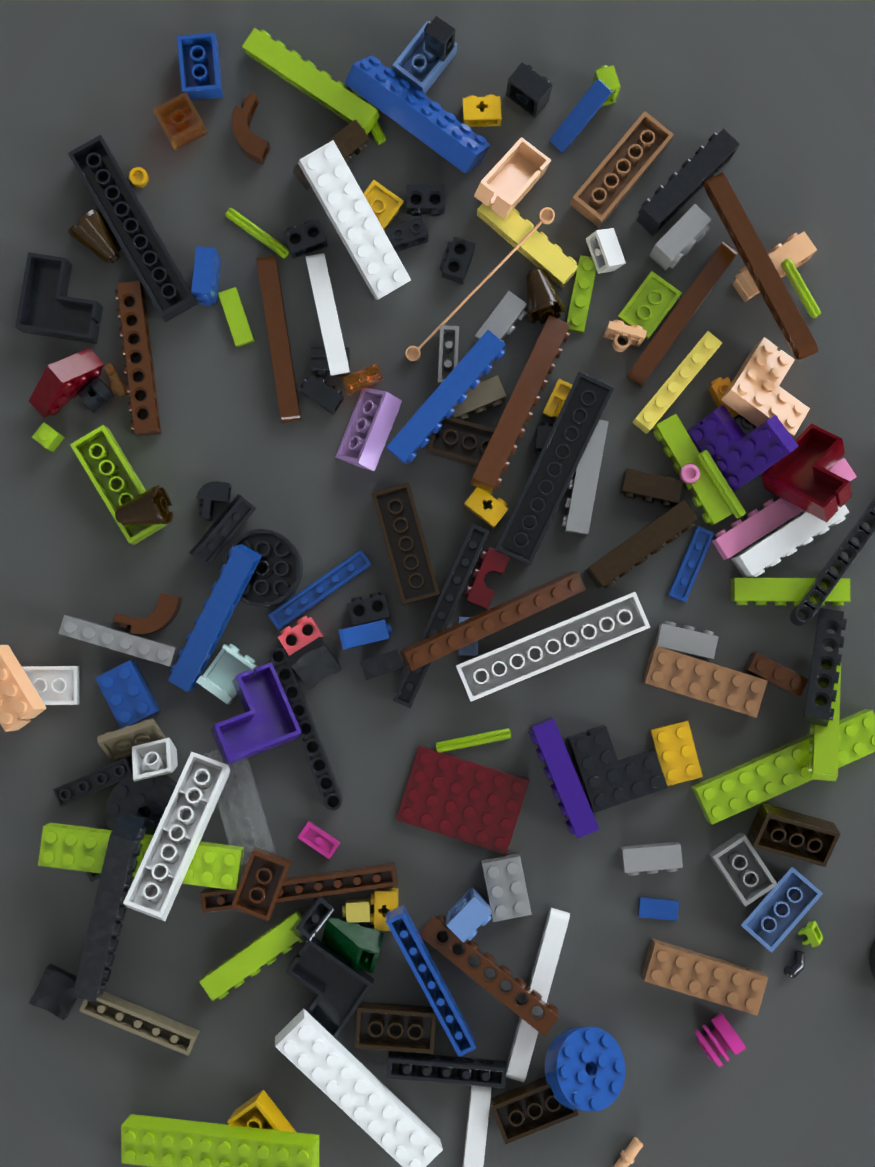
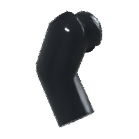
[784,951,805,978]

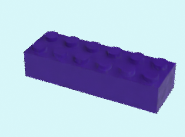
[528,717,600,838]

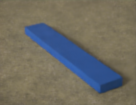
[268,549,372,631]

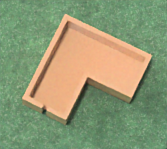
[721,337,810,437]

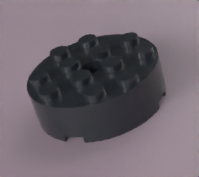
[223,529,303,607]
[105,773,177,835]

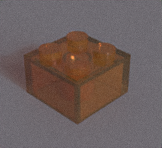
[153,92,208,151]

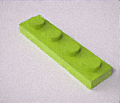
[566,255,596,334]

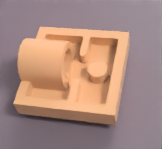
[603,320,647,352]

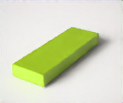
[218,287,255,347]

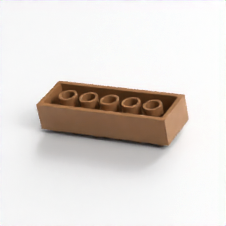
[570,111,674,228]
[641,646,768,718]
[641,938,768,1016]

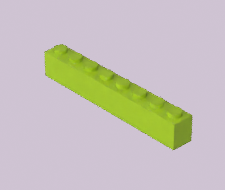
[242,28,380,135]

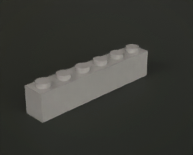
[561,420,609,536]
[58,615,180,667]

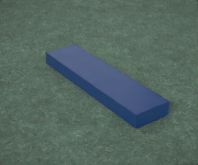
[549,79,613,153]
[667,525,715,603]

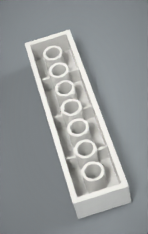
[298,140,411,300]
[123,751,231,921]

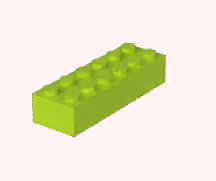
[70,425,167,545]

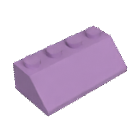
[335,387,402,471]

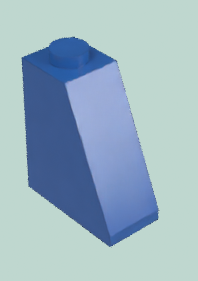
[338,620,392,649]

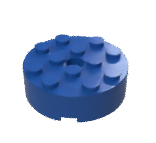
[545,1027,625,1112]

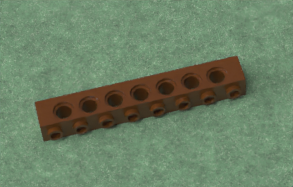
[115,280,161,437]
[420,915,559,1037]

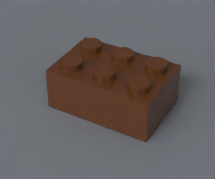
[231,847,292,921]

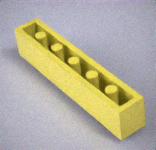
[477,203,578,289]
[632,331,722,434]

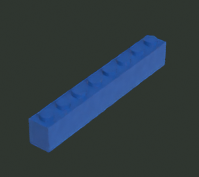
[386,330,506,465]
[168,544,262,692]
[386,904,476,1057]

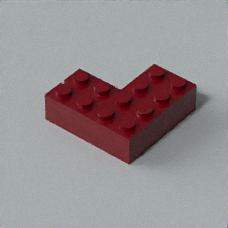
[761,423,852,522]

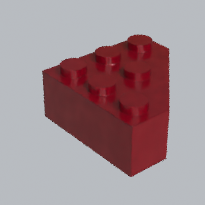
[29,348,105,418]

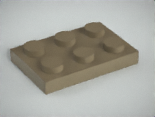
[97,719,166,762]

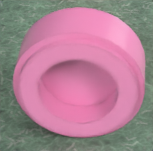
[679,464,700,484]

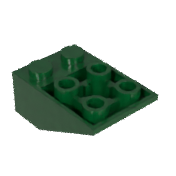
[322,917,384,973]

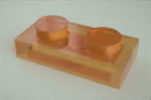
[342,363,384,394]

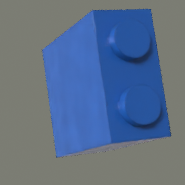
[191,246,222,306]

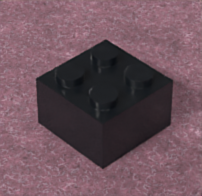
[506,62,552,118]

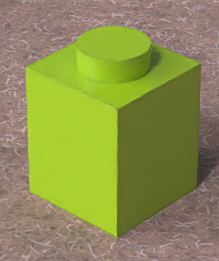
[32,422,65,452]

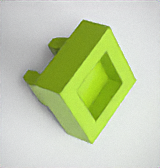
[798,920,824,948]

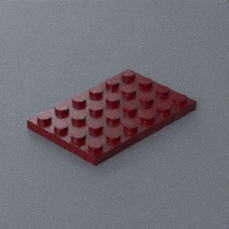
[396,745,529,855]

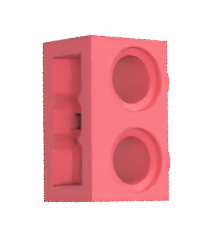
[278,616,324,656]

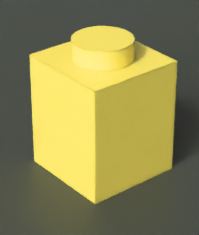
[342,898,371,923]

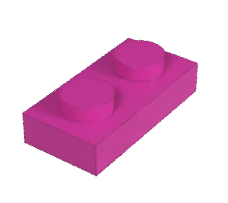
[298,821,341,860]

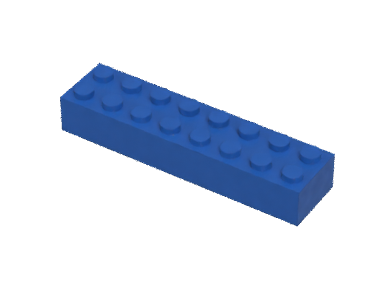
[344,56,491,174]

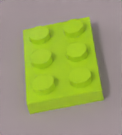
[617,271,682,340]

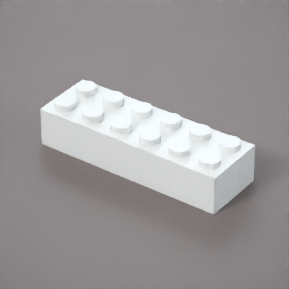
[731,504,849,578]

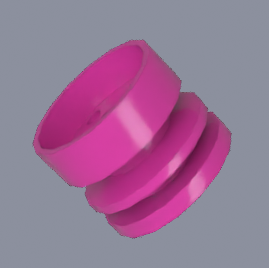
[694,1013,746,1068]

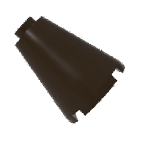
[68,208,121,264]
[526,268,565,324]
[115,485,173,525]

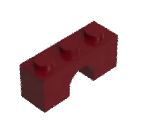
[464,547,510,610]

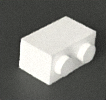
[586,228,626,274]

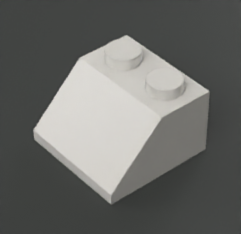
[132,738,178,782]

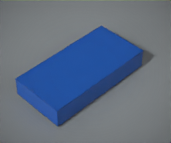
[638,897,679,921]

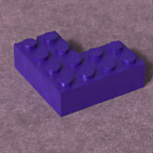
[687,405,798,492]
[211,662,302,765]

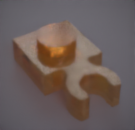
[104,363,128,398]

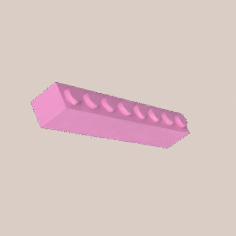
[712,458,857,560]

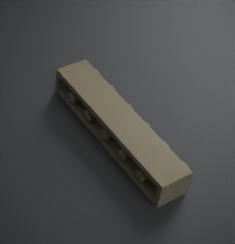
[79,991,200,1056]

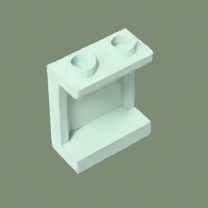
[196,643,257,705]

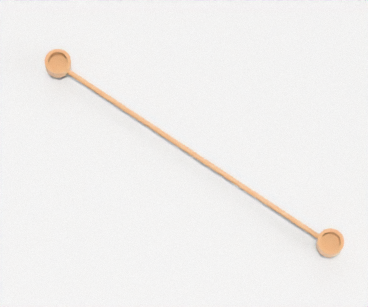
[405,207,555,362]

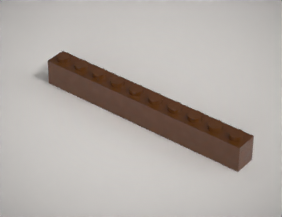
[470,315,570,493]
[400,571,586,671]
[200,862,398,913]

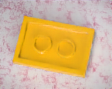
[363,180,405,231]
[650,720,703,786]

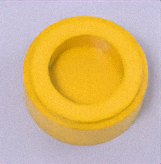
[129,167,149,188]

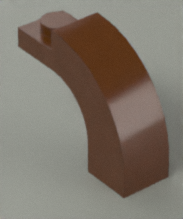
[232,92,271,165]
[113,593,183,634]

